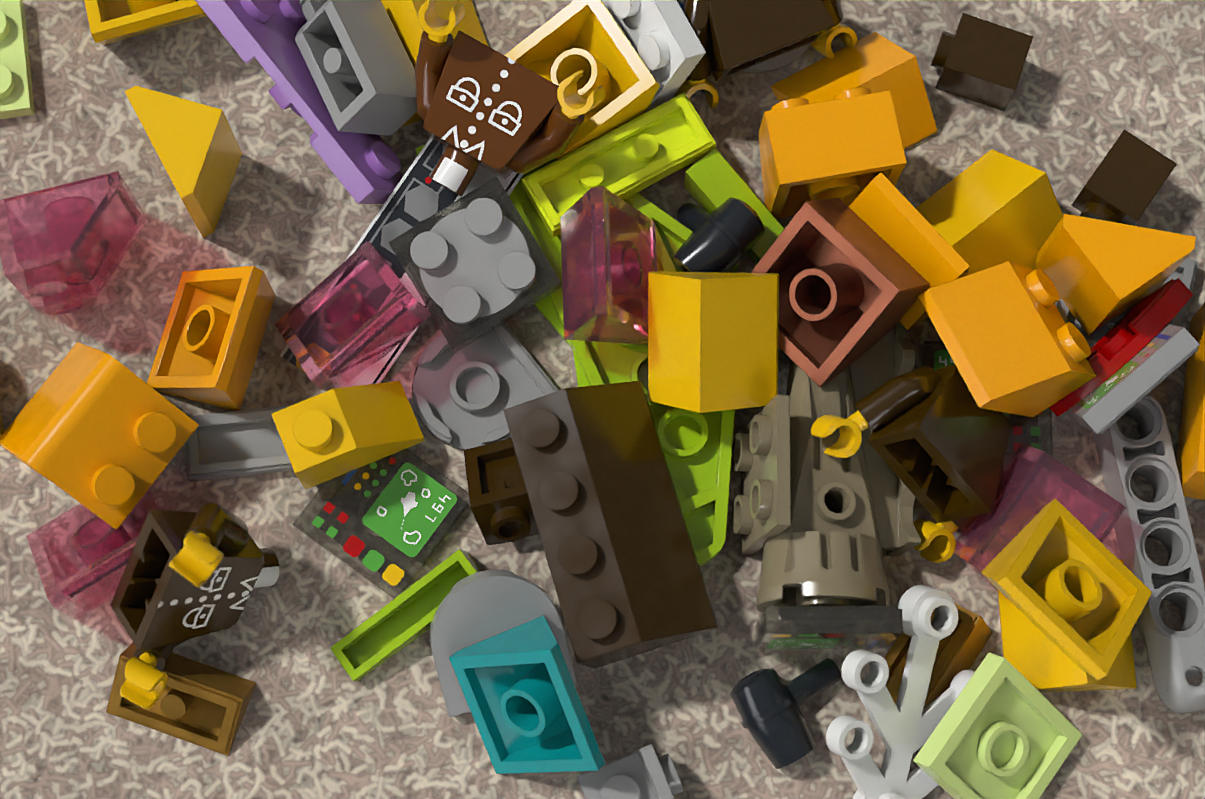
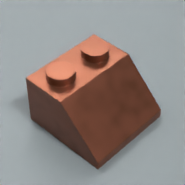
[751,198,930,387]

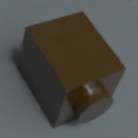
[930,13,1034,111]
[1071,129,1177,226]

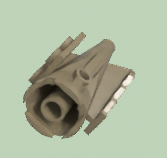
[732,322,921,621]

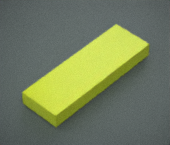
[521,92,716,238]

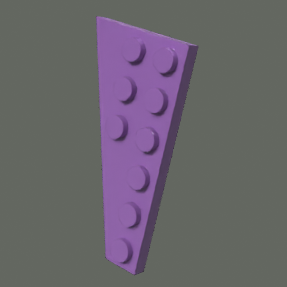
[195,0,403,204]

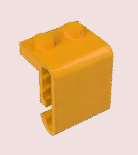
[0,342,199,530]

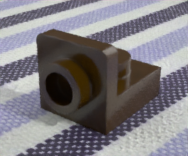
[464,438,539,545]

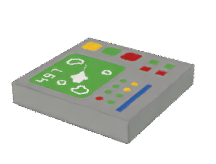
[1066,324,1200,434]

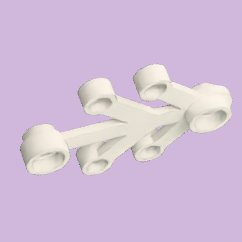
[826,585,975,799]

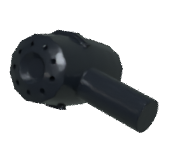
[673,197,765,273]
[730,658,842,769]

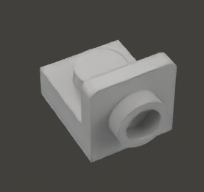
[577,744,683,799]

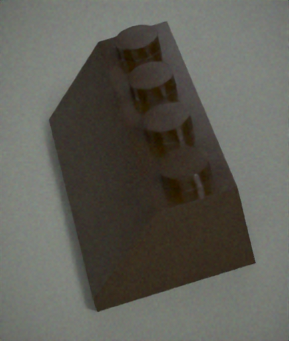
[503,381,719,669]

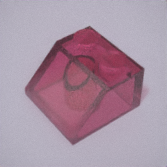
[0,171,146,315]

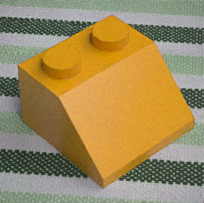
[758,87,907,219]
[918,261,1096,417]

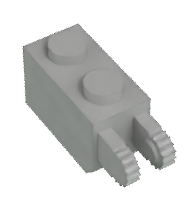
[295,0,417,136]

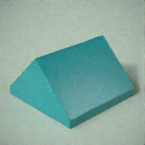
[449,615,605,774]

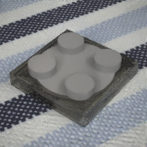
[388,176,563,352]

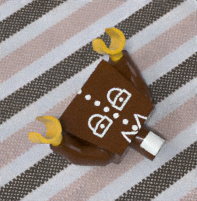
[415,0,606,197]

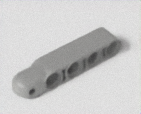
[1094,395,1205,714]

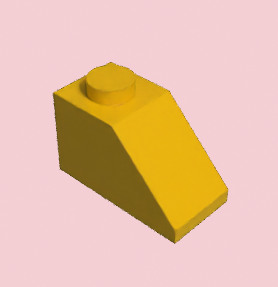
[271,381,425,490]

